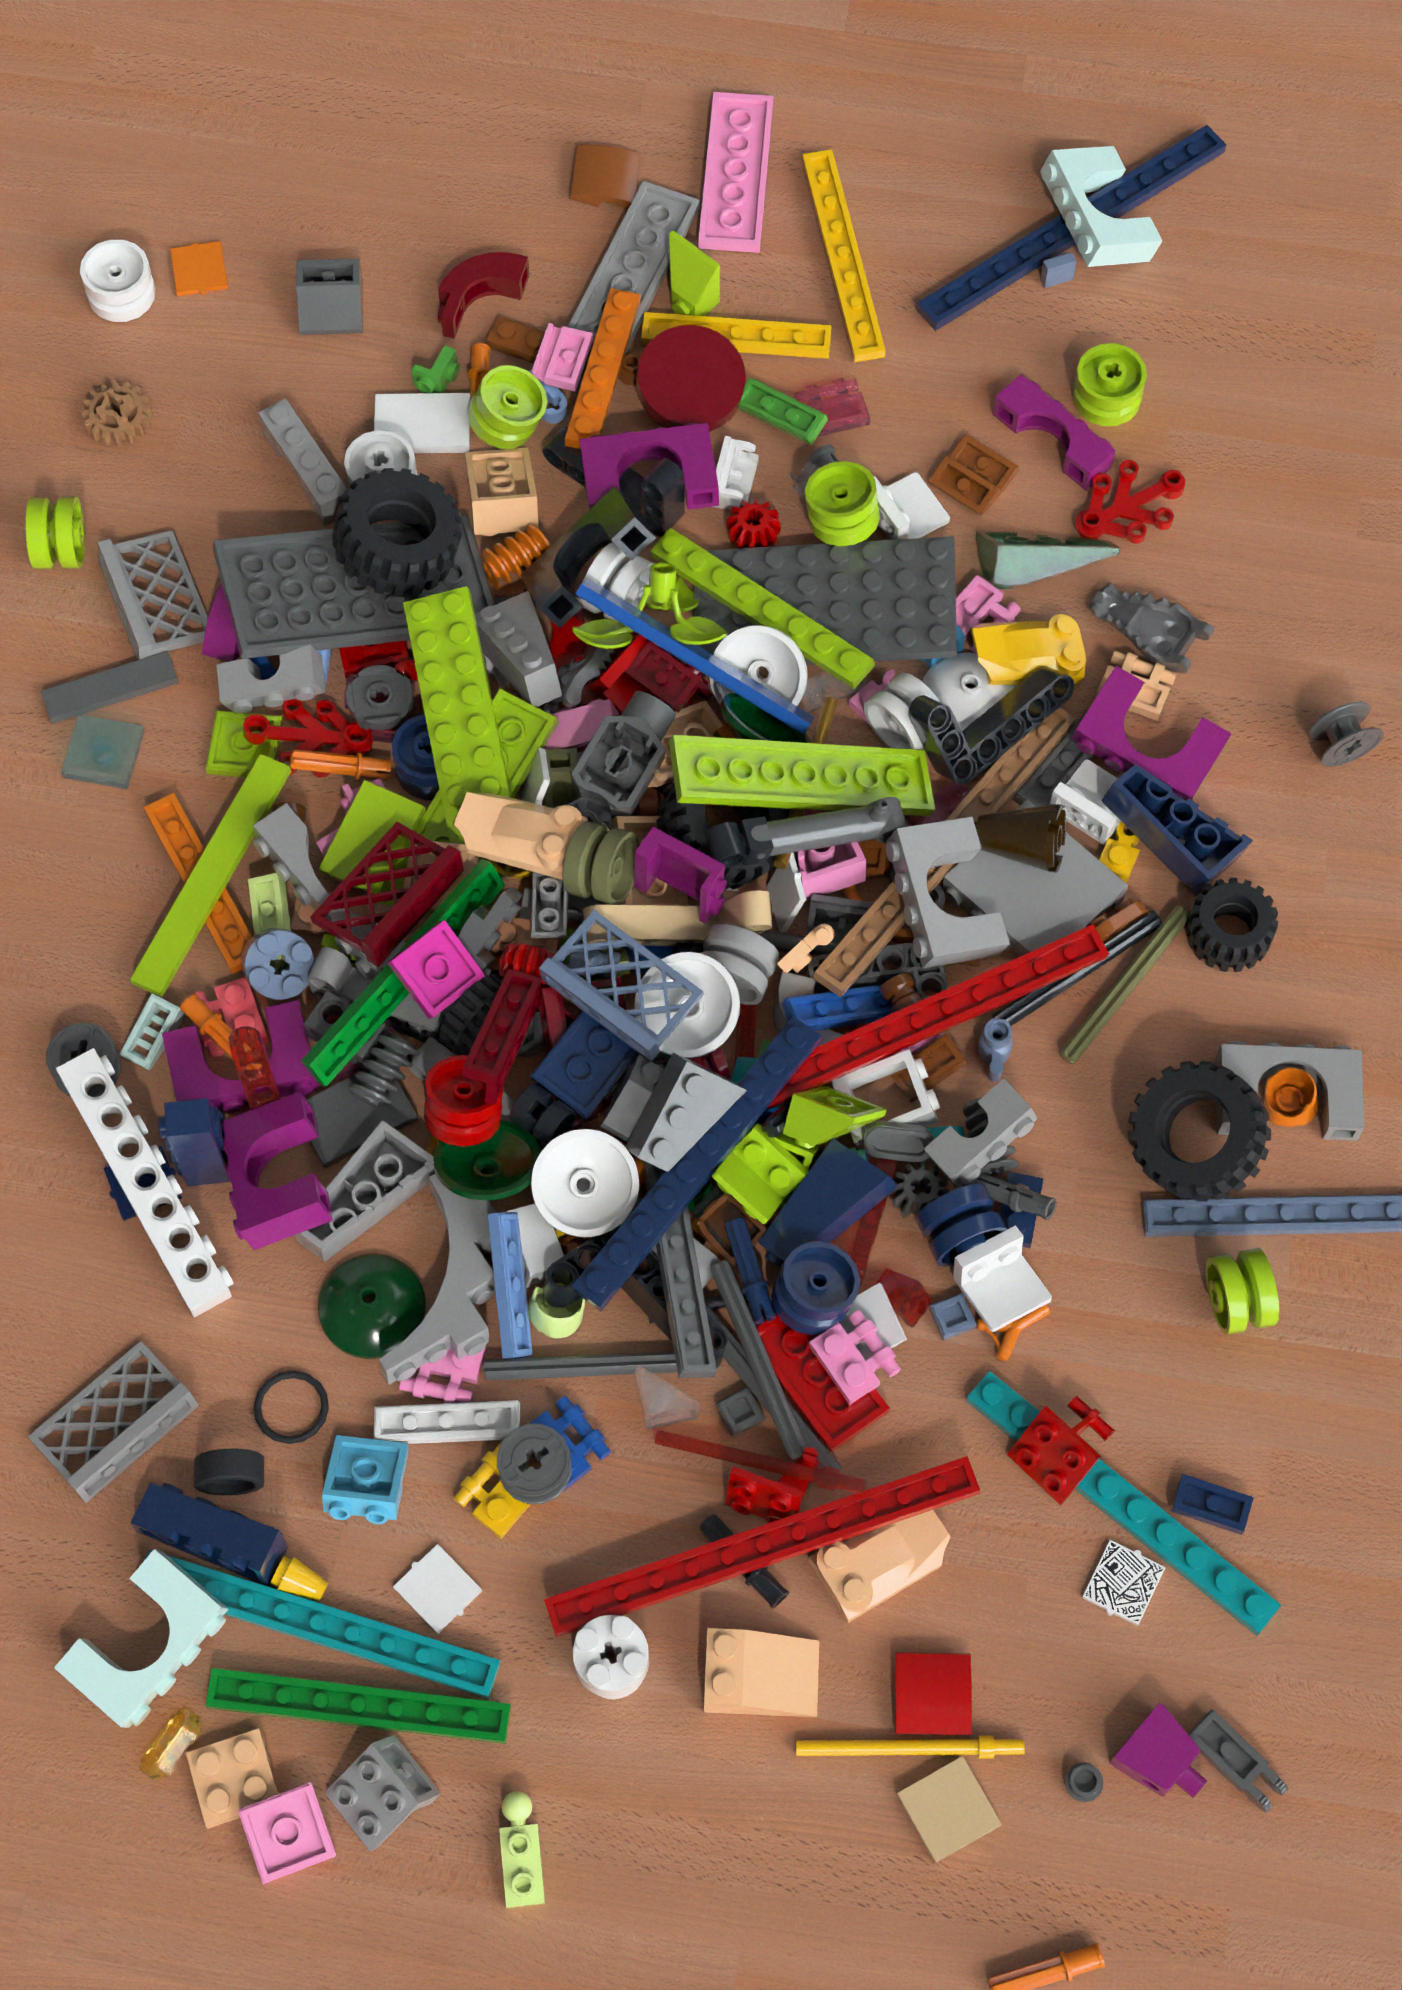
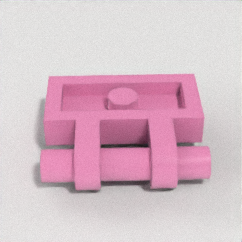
[956,575,1021,653]
[809,1310,901,1405]
[400,1348,486,1403]

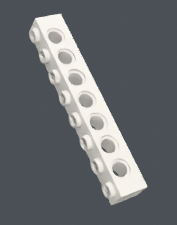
[56,1048,234,1318]

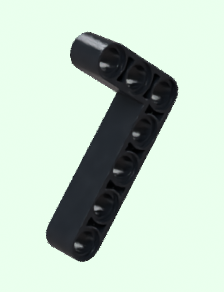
[542,426,685,537]
[908,666,1075,784]
[543,1226,728,1368]

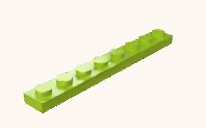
[650,528,875,689]

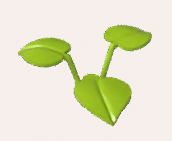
[572,562,727,649]

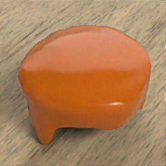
[1264,1067,1318,1127]

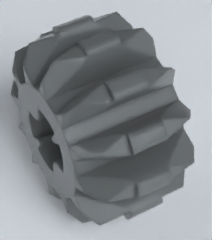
[890,1161,950,1222]

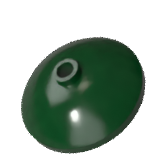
[720,693,811,743]
[433,1120,541,1201]
[318,1254,426,1359]

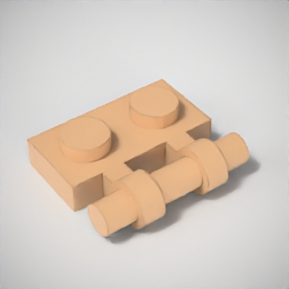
[1096,651,1177,721]
[777,923,835,974]

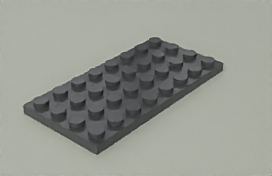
[213,515,494,659]
[694,536,957,668]

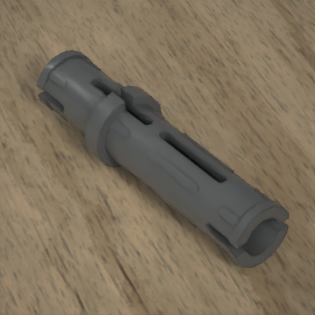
[953,1173,1057,1220]

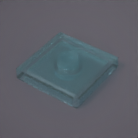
[61,715,145,789]

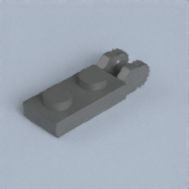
[1188,1709,1288,1813]

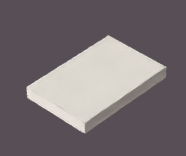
[374,393,470,453]

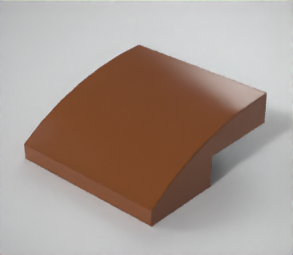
[569,145,641,209]
[928,433,1019,516]

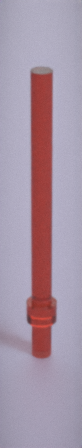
[655,1430,866,1494]

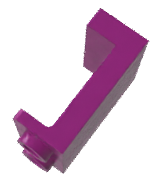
[634,827,727,924]

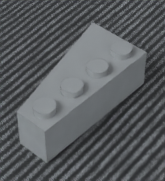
[295,1120,435,1262]

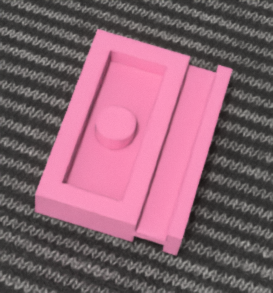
[531,323,593,391]

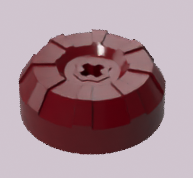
[636,325,746,432]

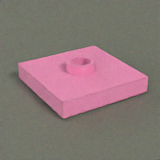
[238,1781,336,1884]

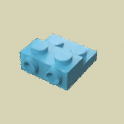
[322,1435,409,1524]

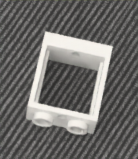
[832,1049,940,1149]

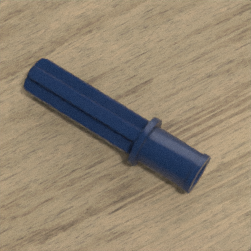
[724,1218,777,1324]

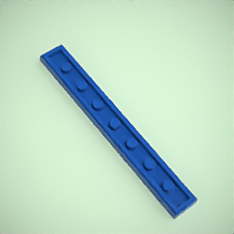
[576,578,815,734]

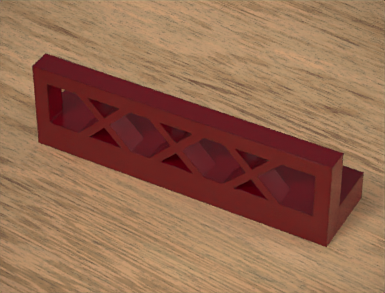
[462,969,542,1105]

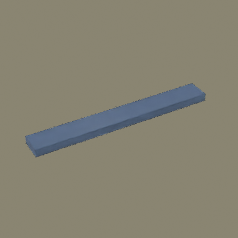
[1142,1194,1402,1237]

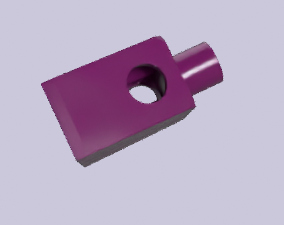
[1110,1702,1207,1798]

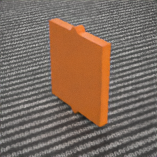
[170,241,228,296]

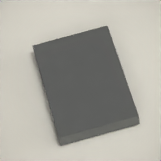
[307,1070,418,1168]

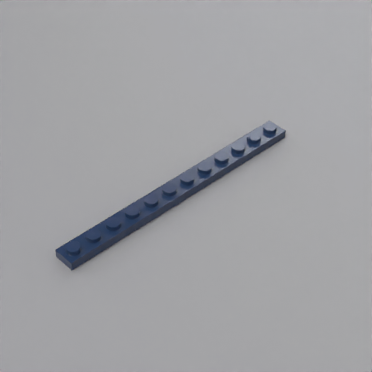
[916,125,1227,331]

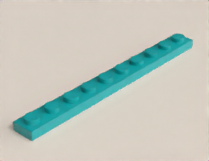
[966,1371,1281,1636]
[135,1549,501,1699]

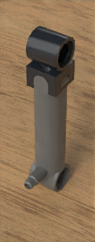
[705,797,907,868]

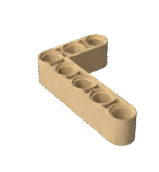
[583,891,772,946]

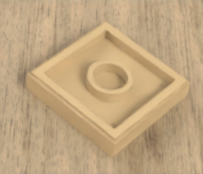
[896,1756,1002,1863]

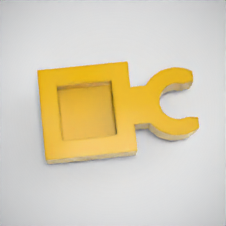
[1099,821,1140,883]

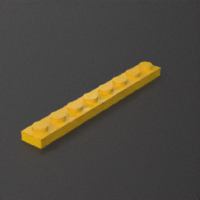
[802,149,886,362]

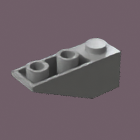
[531,872,569,938]

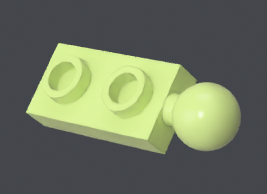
[248,873,291,972]
[499,1791,545,1908]

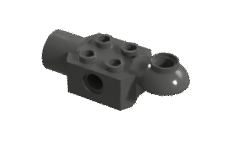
[567,691,676,831]

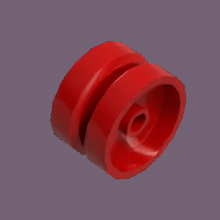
[424,1055,504,1147]

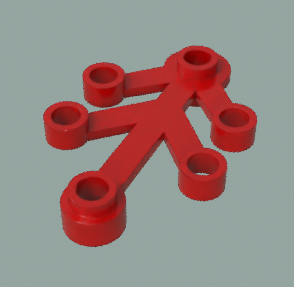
[1075,460,1186,544]
[243,699,374,778]

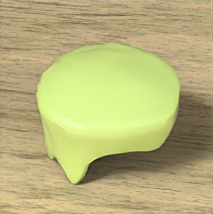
[528,1283,585,1339]

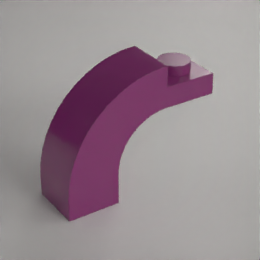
[202,583,240,662]

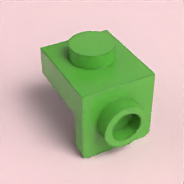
[411,345,460,393]

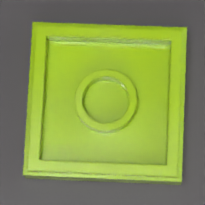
[206,710,283,778]

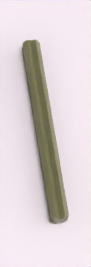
[1060,906,1190,1064]

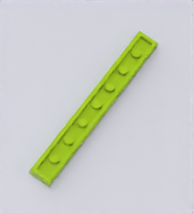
[130,754,292,997]

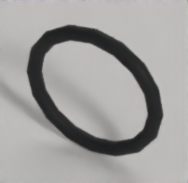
[254,1371,329,1444]

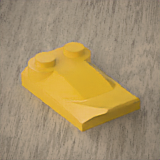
[971,614,1086,685]

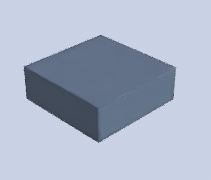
[1040,252,1076,288]
[929,1293,977,1341]

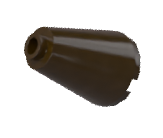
[974,804,1066,873]

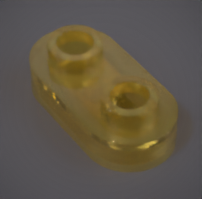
[140,1707,201,1780]

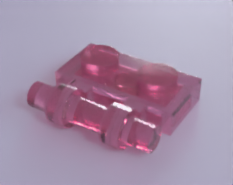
[794,378,870,437]

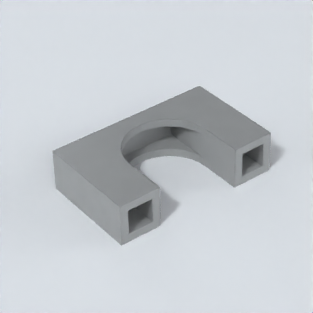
[886,817,1010,969]
[1216,1041,1365,1141]

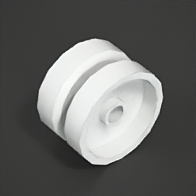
[80,240,156,322]
[344,430,418,488]
[579,543,654,626]
[864,672,940,750]

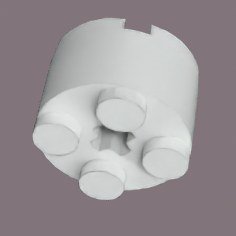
[573,1615,649,1699]

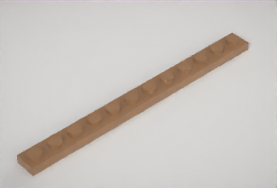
[813,708,1076,998]

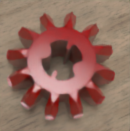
[726,497,781,549]
[498,943,555,989]

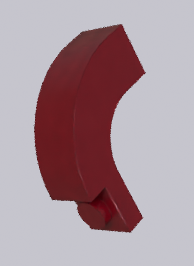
[438,252,530,339]

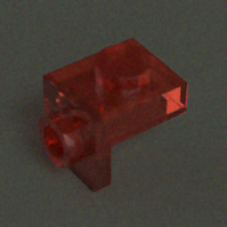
[875,1268,931,1327]

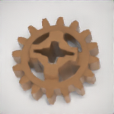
[81,380,153,447]

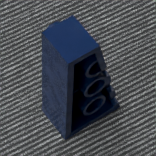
[1101,764,1253,896]
[159,1098,230,1187]
[131,1483,288,1587]

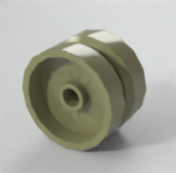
[563,821,640,905]

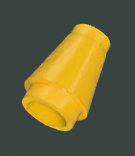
[271,1556,329,1602]

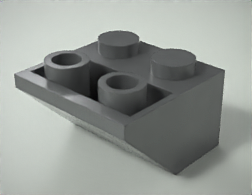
[296,259,363,335]

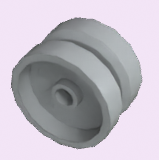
[700,924,779,1005]

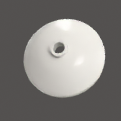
[709,625,808,706]
[922,652,1017,731]
[635,952,740,1058]
[531,1129,639,1237]

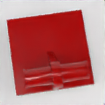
[1007,1395,1115,1505]
[725,1447,819,1523]

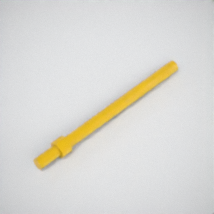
[796,1735,1025,1759]

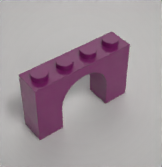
[580,423,719,510]
[1071,665,1231,800]
[162,1000,320,1113]
[222,1091,333,1250]

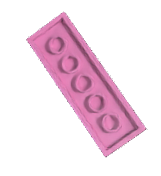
[698,92,774,253]

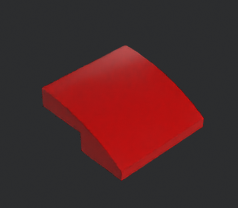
[895,1652,972,1735]

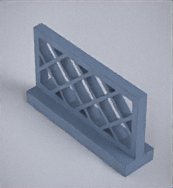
[539,910,704,1062]

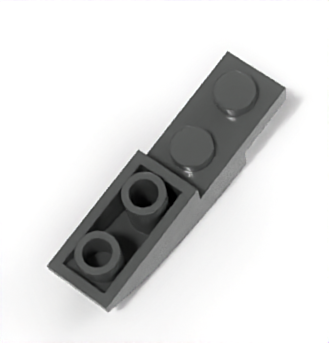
[444,887,523,1015]

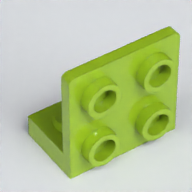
[712,1123,809,1224]

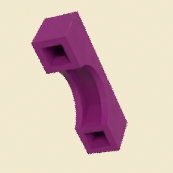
[993,374,1116,491]

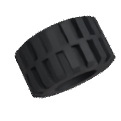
[1186,878,1278,972]
[439,974,503,1056]

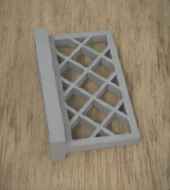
[97,530,208,660]
[28,1341,199,1503]

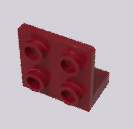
[625,640,712,713]

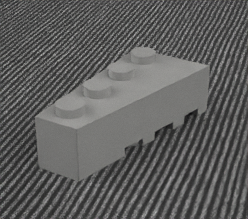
[475,590,562,707]

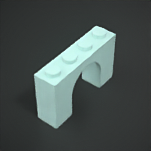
[1040,146,1162,267]
[54,1549,228,1728]

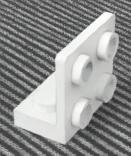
[874,472,950,540]
[1049,759,1121,845]
[953,1225,1052,1332]

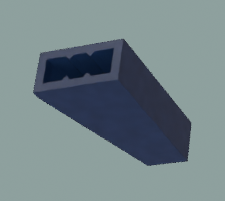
[758,1138,897,1268]

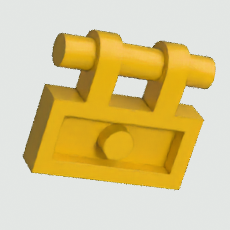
[453,1442,531,1540]

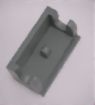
[806,894,874,942]

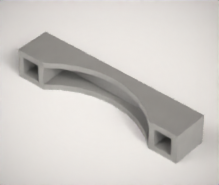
[253,803,406,980]

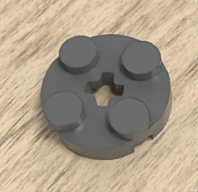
[346,665,414,730]

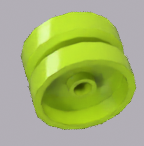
[1072,343,1147,427]
[467,365,548,449]
[805,461,880,547]
[26,496,85,570]
[1206,1248,1279,1335]

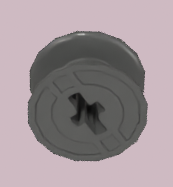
[1308,701,1384,767]
[46,1023,121,1097]
[497,1424,572,1504]

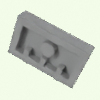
[326,1735,441,1851]

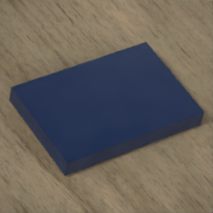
[530,1011,639,1121]

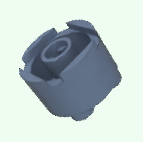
[241,928,314,1000]

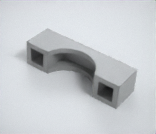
[258,399,347,526]

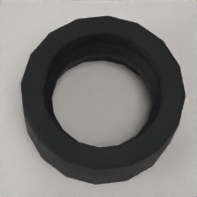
[194,1448,264,1496]

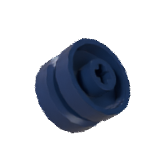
[392,715,439,801]
[915,1184,1007,1267]
[771,1241,861,1335]

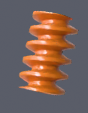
[481,525,551,590]

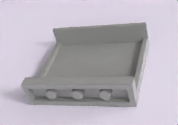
[942,799,1128,958]

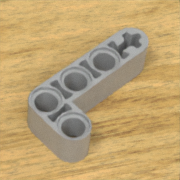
[307,947,446,1038]

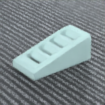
[119,993,186,1070]

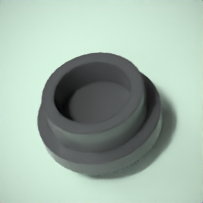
[1065,1763,1103,1802]

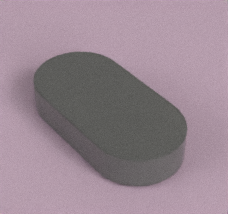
[863,1121,934,1162]

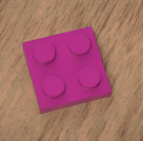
[387,920,486,1019]

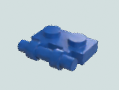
[529,1396,611,1491]

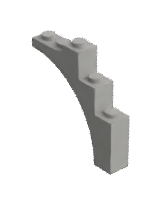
[379,1174,496,1385]

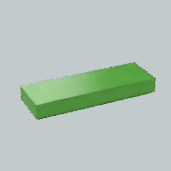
[738,377,828,445]

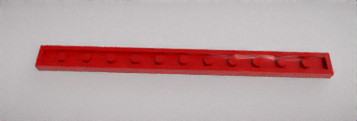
[737,924,1109,1112]
[544,1456,981,1638]

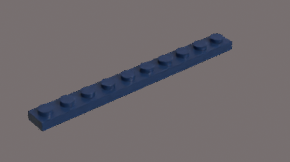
[572,1016,822,1311]

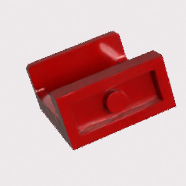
[589,634,697,716]

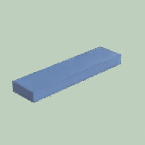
[488,1212,533,1359]

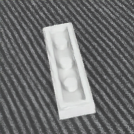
[374,1400,520,1444]

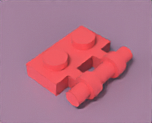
[193,977,269,1058]

